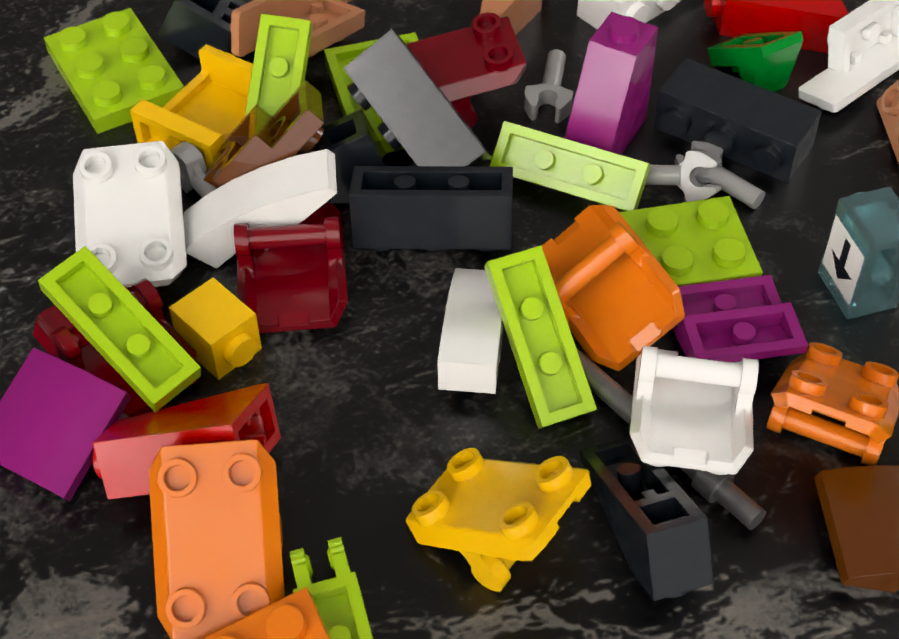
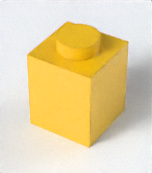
[169,277,262,380]

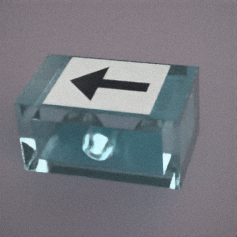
[818,187,899,320]

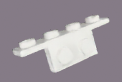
[798,0,899,112]

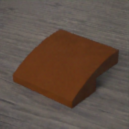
[814,465,899,593]

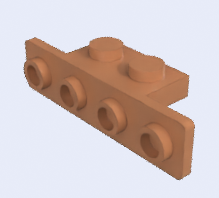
[230,0,365,57]

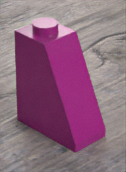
[565,12,658,155]

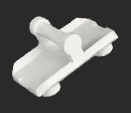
[73,141,187,288]
[630,346,759,475]

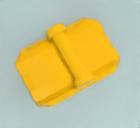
[405,448,592,592]

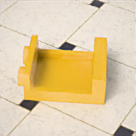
[130,44,253,171]

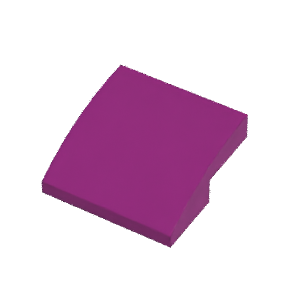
[672,275,808,363]
[0,347,131,502]

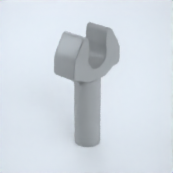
[524,49,573,123]
[170,141,217,198]
[675,141,765,209]
[645,149,722,202]

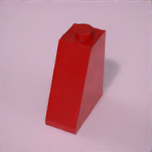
[704,0,849,53]
[92,383,281,499]

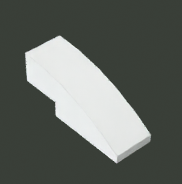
[183,149,337,269]
[438,268,504,394]

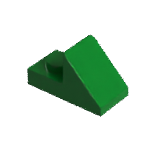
[707,31,804,92]

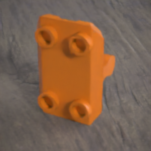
[542,204,685,371]
[766,342,899,466]
[149,440,285,639]

